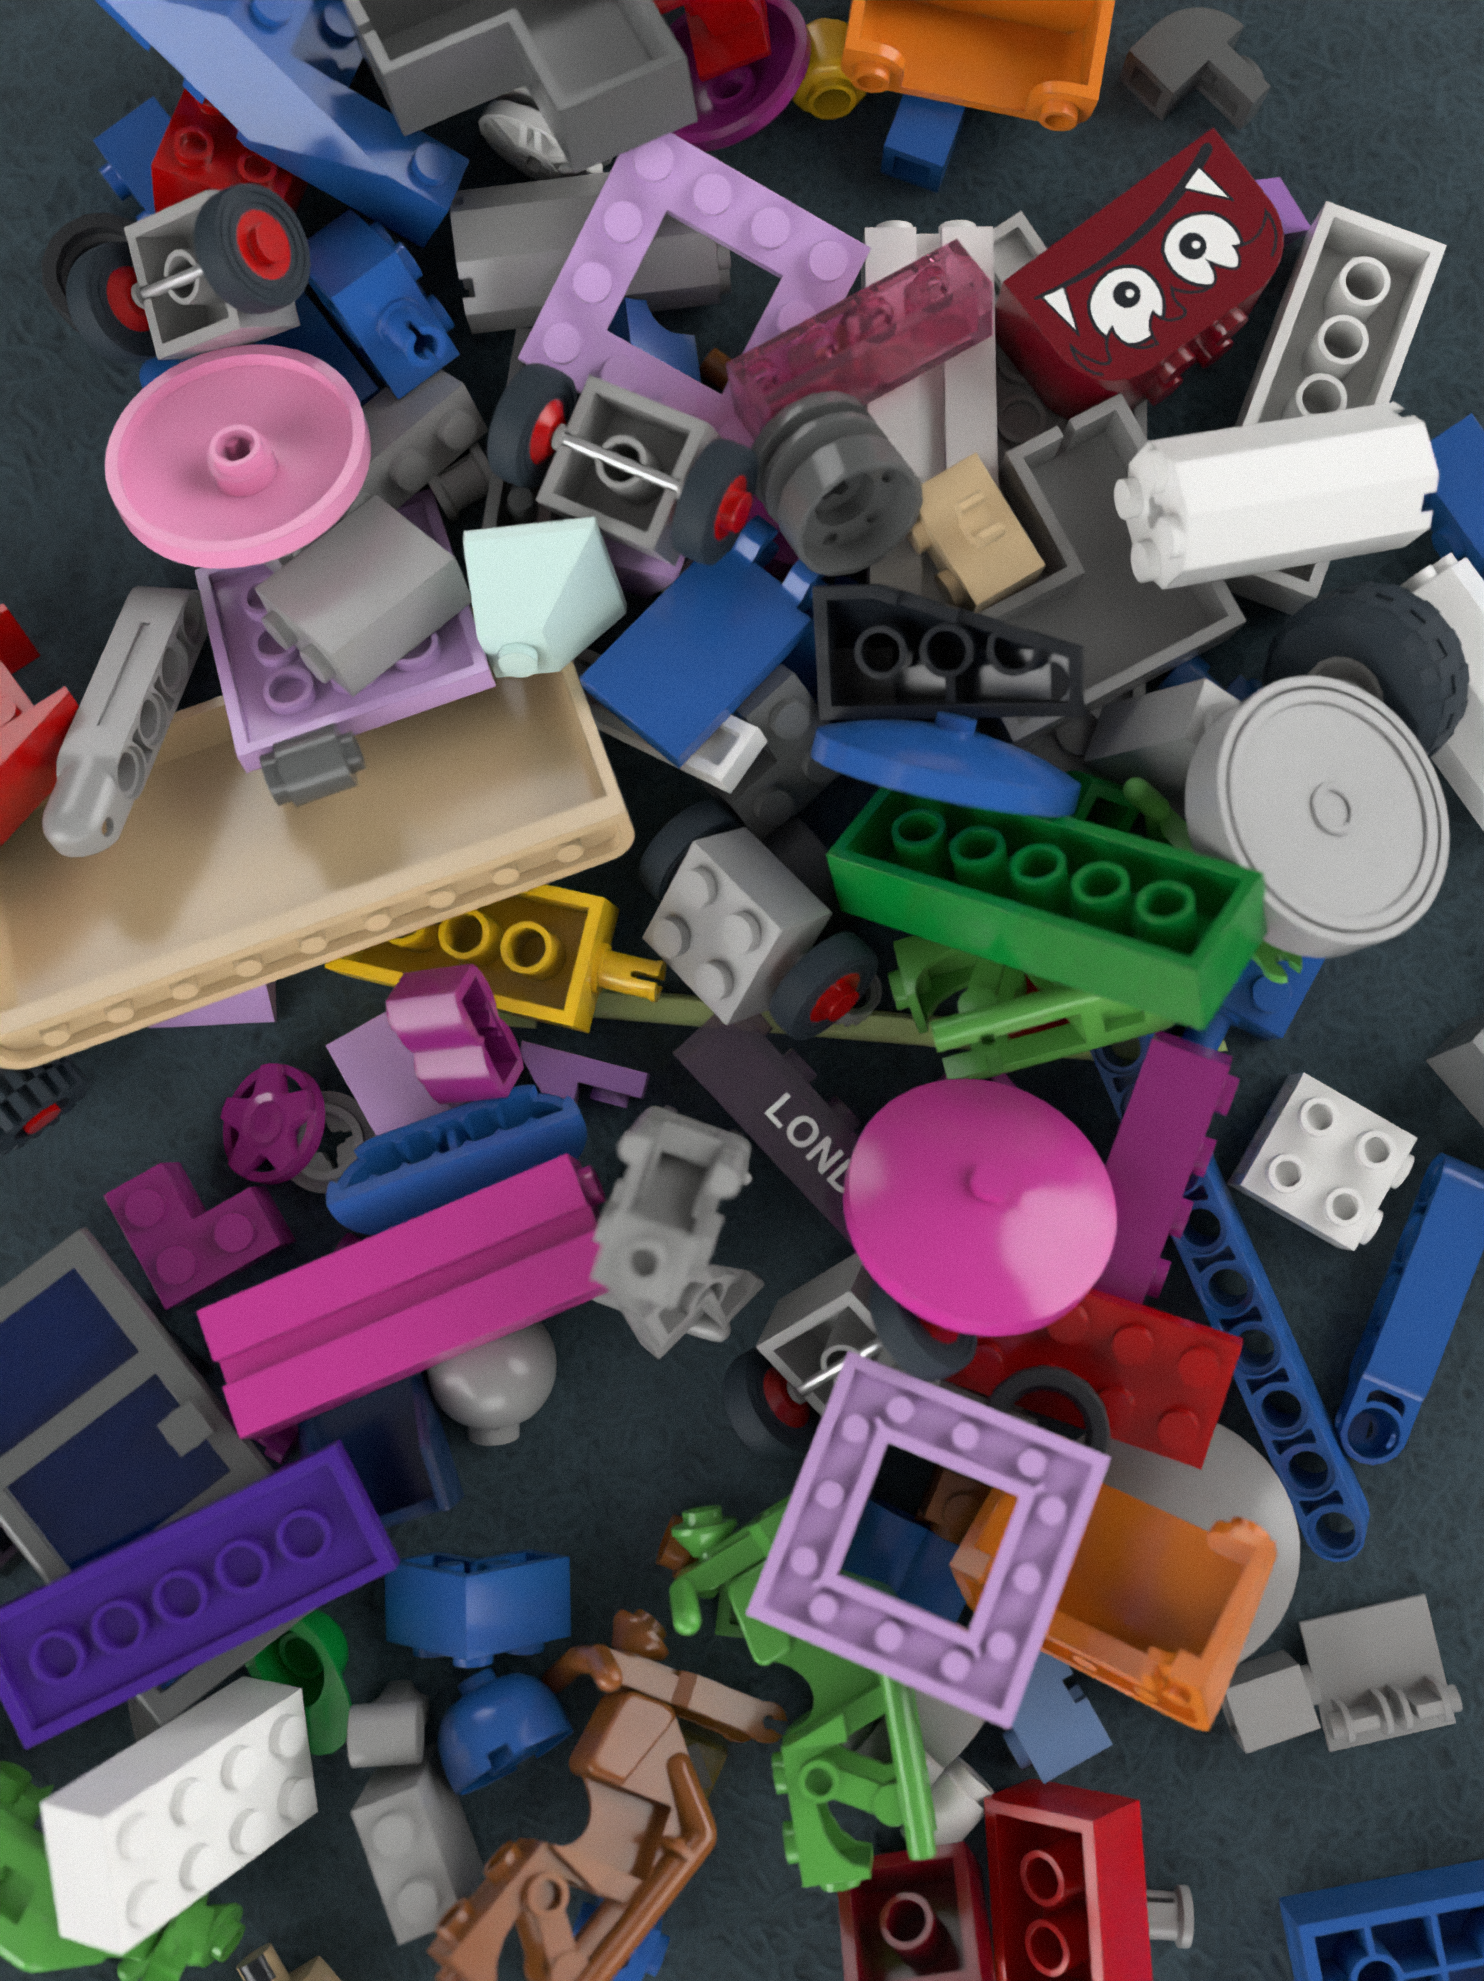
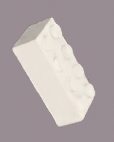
[40,1676,318,1955]

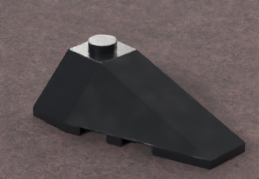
[812,583,1085,720]

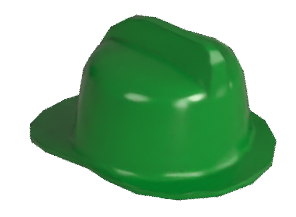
[244,1609,352,1756]

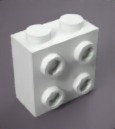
[1227,1073,1417,1251]

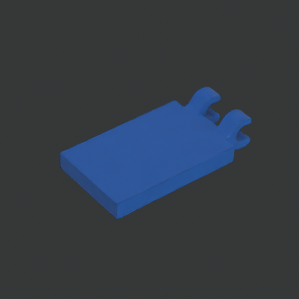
[579,515,828,769]

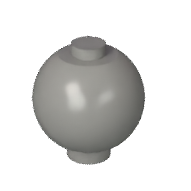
[426,1321,557,1446]

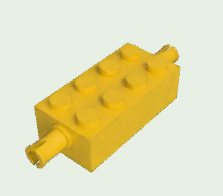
[324,884,667,1033]

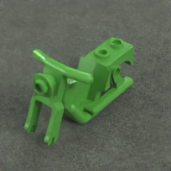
[888,777,1303,1080]
[669,1492,937,1892]
[0,1761,246,1981]

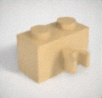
[906,452,1045,613]

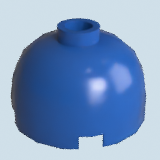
[438,1668,574,1796]

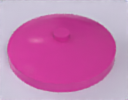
[843,1079,1117,1336]

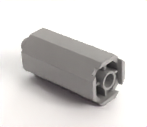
[450,172,731,334]

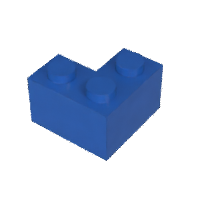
[385,1549,571,1668]

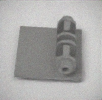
[1298,1593,1462,1752]

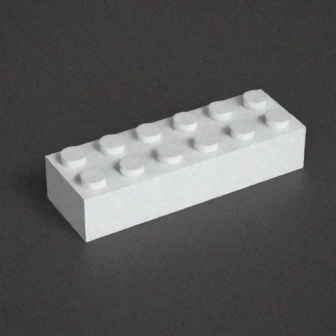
[1224,201,1447,615]

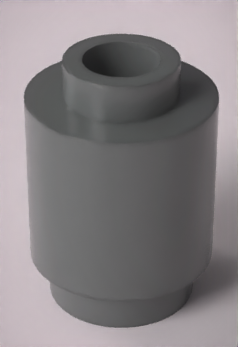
[260,723,366,807]

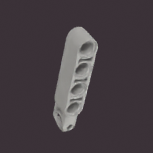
[42,586,208,857]

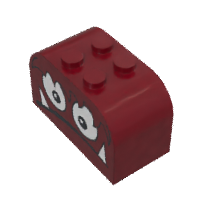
[995,127,1284,420]

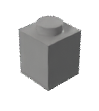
[1221,1650,1322,1754]

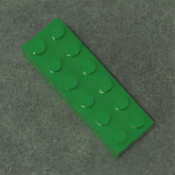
[826,786,1268,1031]

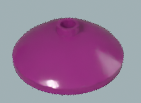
[669,0,811,152]

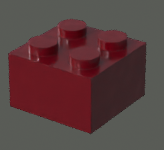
[837,1841,995,1981]

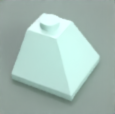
[463,517,627,678]

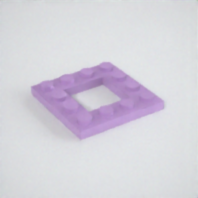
[518,133,871,449]
[746,1350,1111,1730]

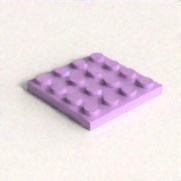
[194,488,496,773]

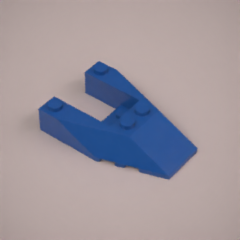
[95,0,469,248]

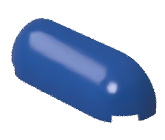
[326,1084,587,1235]

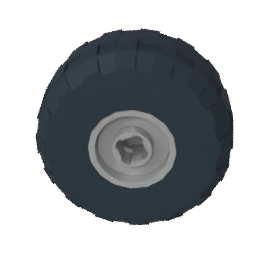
[1262,581,1470,758]

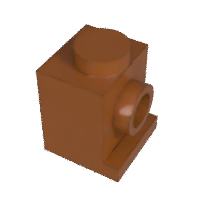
[915,1464,993,1545]

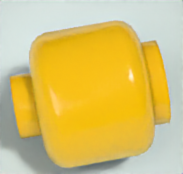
[793,18,867,120]

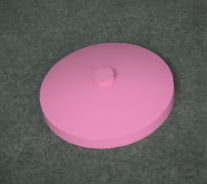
[105,345,371,569]

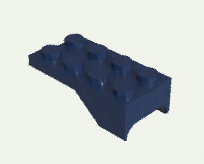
[298,1370,465,1529]

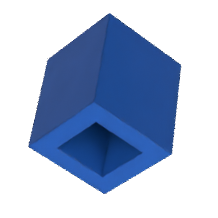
[880,94,967,193]

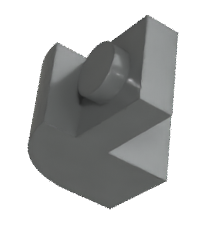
[1119,7,1271,131]

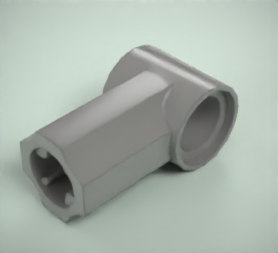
[347,1680,430,1768]

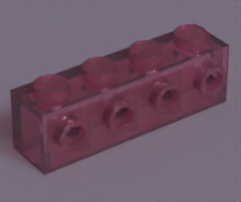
[726,238,993,441]

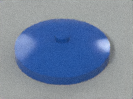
[811,712,1081,816]

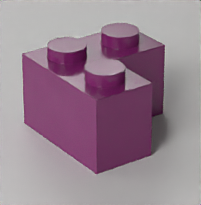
[103,1162,296,1310]

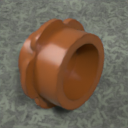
[656,1514,698,1578]

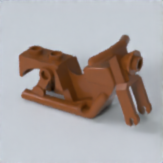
[426,1609,787,1981]

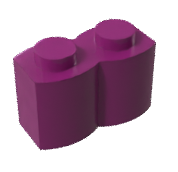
[386,964,524,1104]

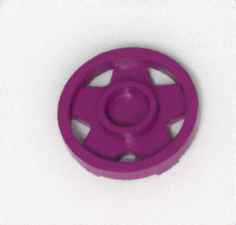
[220,1063,325,1185]

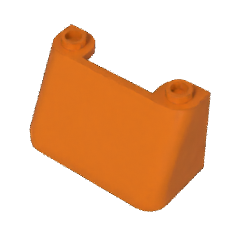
[841,0,1115,131]
[949,1433,1277,1731]

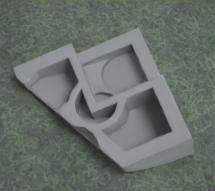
[607,1264,765,1360]

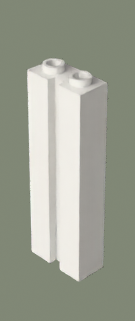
[861,220,998,608]

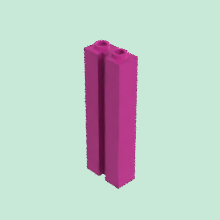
[196,1154,610,1439]

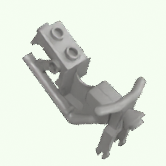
[590,1105,752,1342]

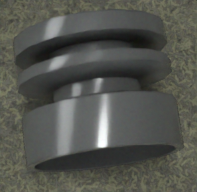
[751,391,923,577]

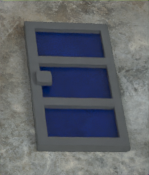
[0,1227,316,1729]

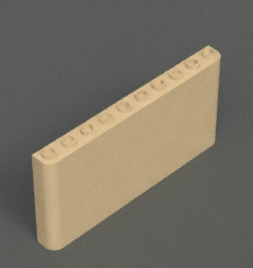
[0,607,635,1070]

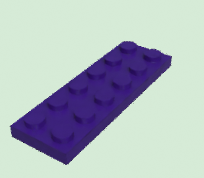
[0,1439,400,1750]

